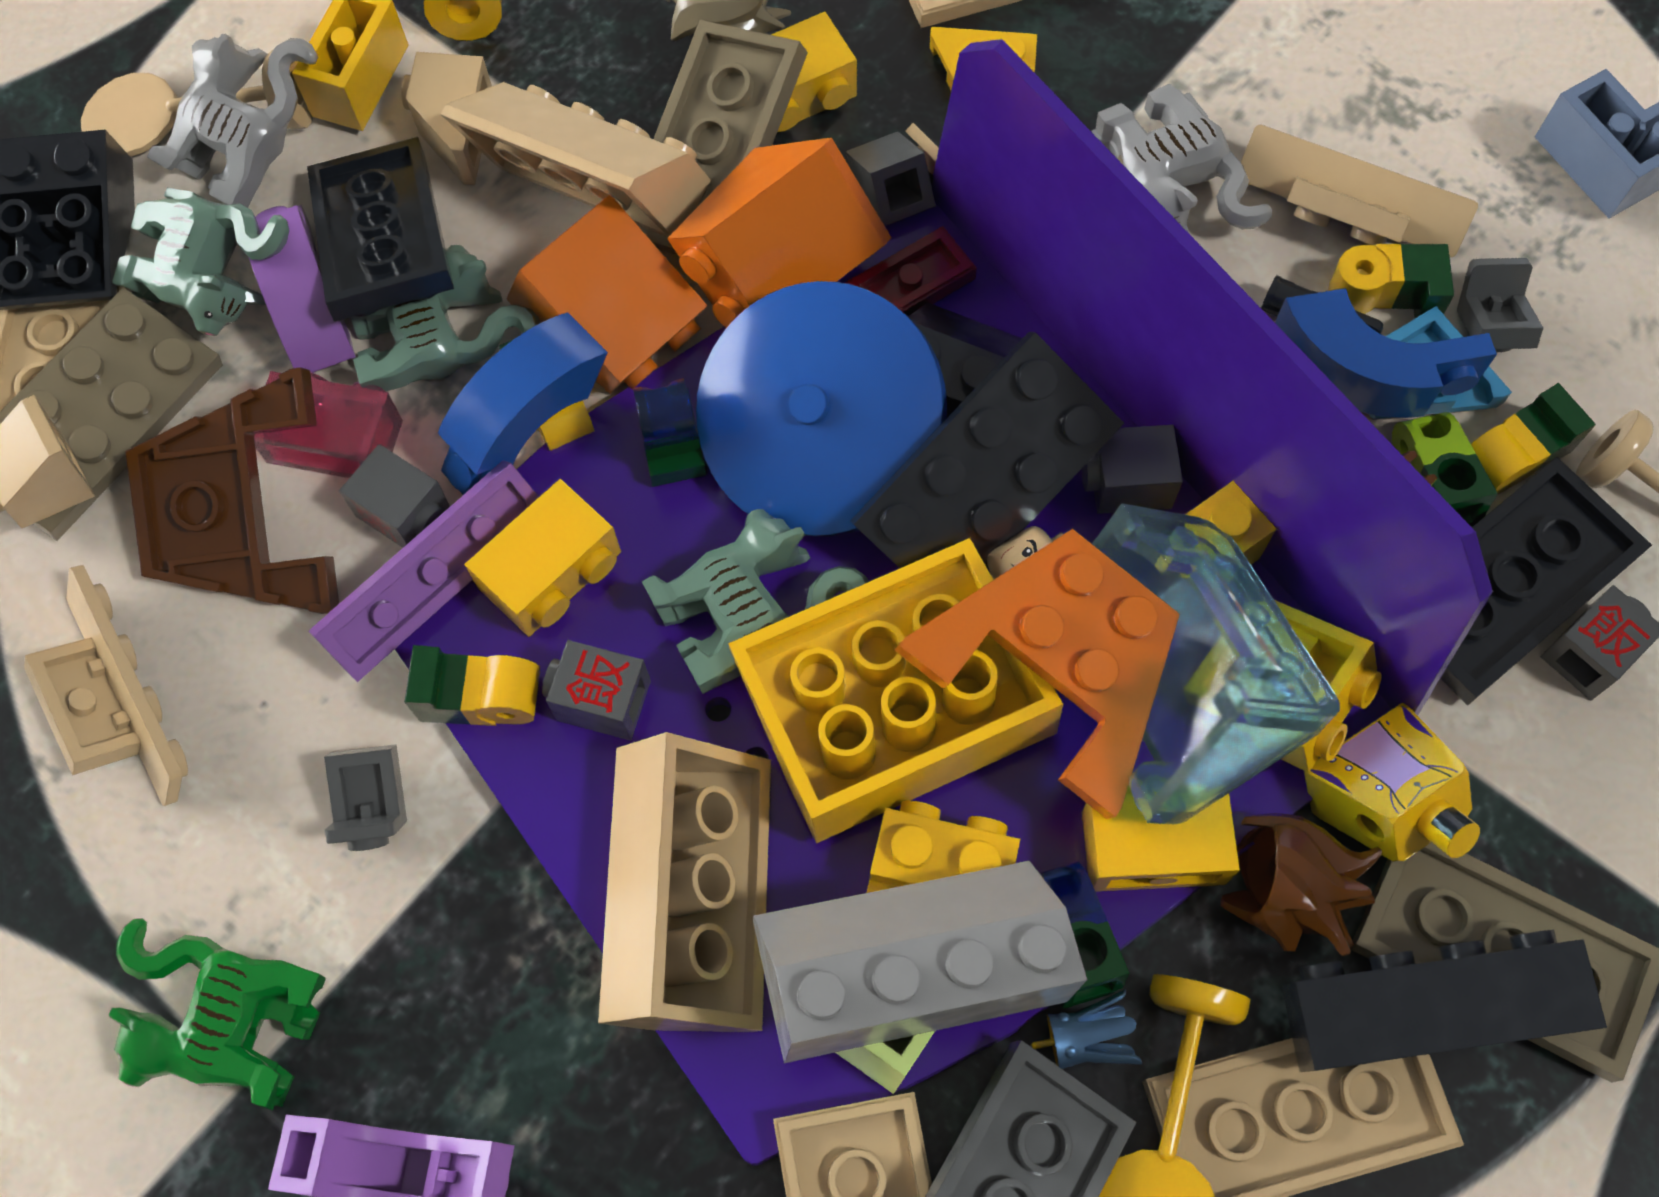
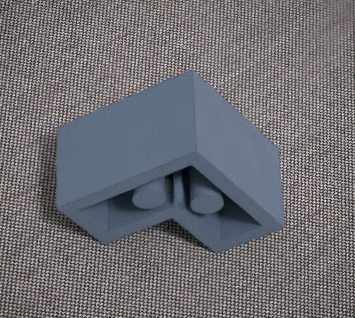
[1535,69,1659,219]

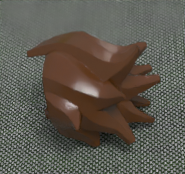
[1220,813,1382,956]

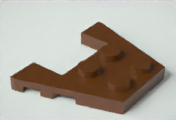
[126,367,339,614]

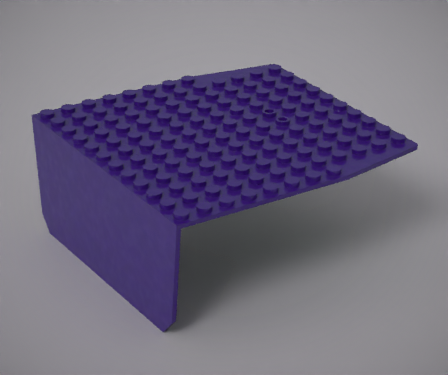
[395,39,1493,1166]

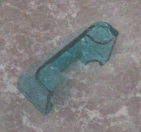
[1092,503,1340,825]

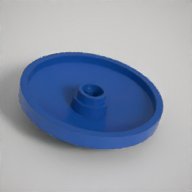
[696,281,947,537]

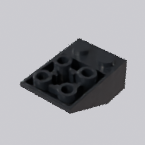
[0,129,135,310]

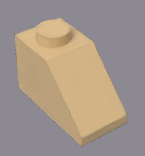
[401,52,492,185]
[0,395,95,529]

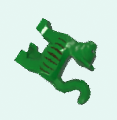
[108,918,326,1111]

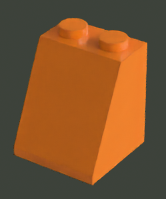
[667,137,892,328]
[506,194,708,394]

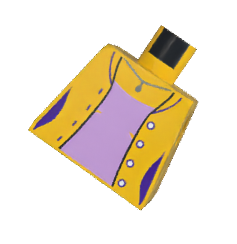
[1304,702,1480,862]

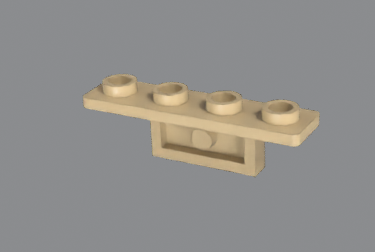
[1241,124,1478,257]
[24,565,188,806]

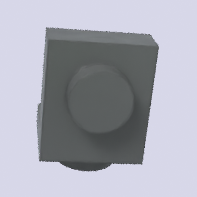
[1457,258,1543,352]
[324,744,407,851]

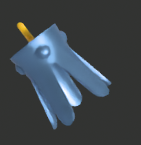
[1031,989,1142,1069]

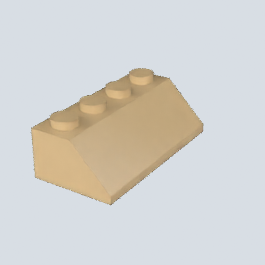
[440,82,711,237]
[598,732,771,1032]

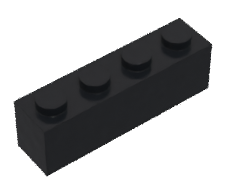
[1282,930,1607,1072]

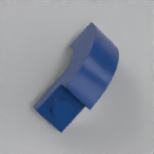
[1275,288,1497,418]
[438,312,608,495]

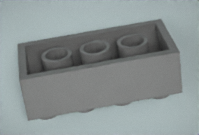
[753,861,1087,1063]

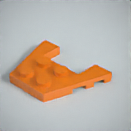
[894,529,1180,819]

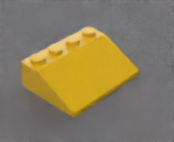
[728,538,1063,844]

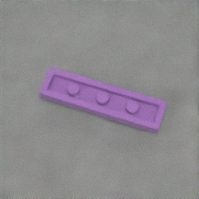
[308,460,539,682]

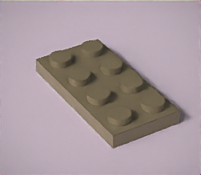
[639,20,808,255]
[0,287,223,541]
[1350,842,1659,1083]

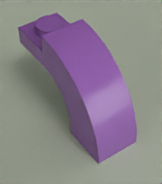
[249,205,356,373]
[268,1115,515,1197]

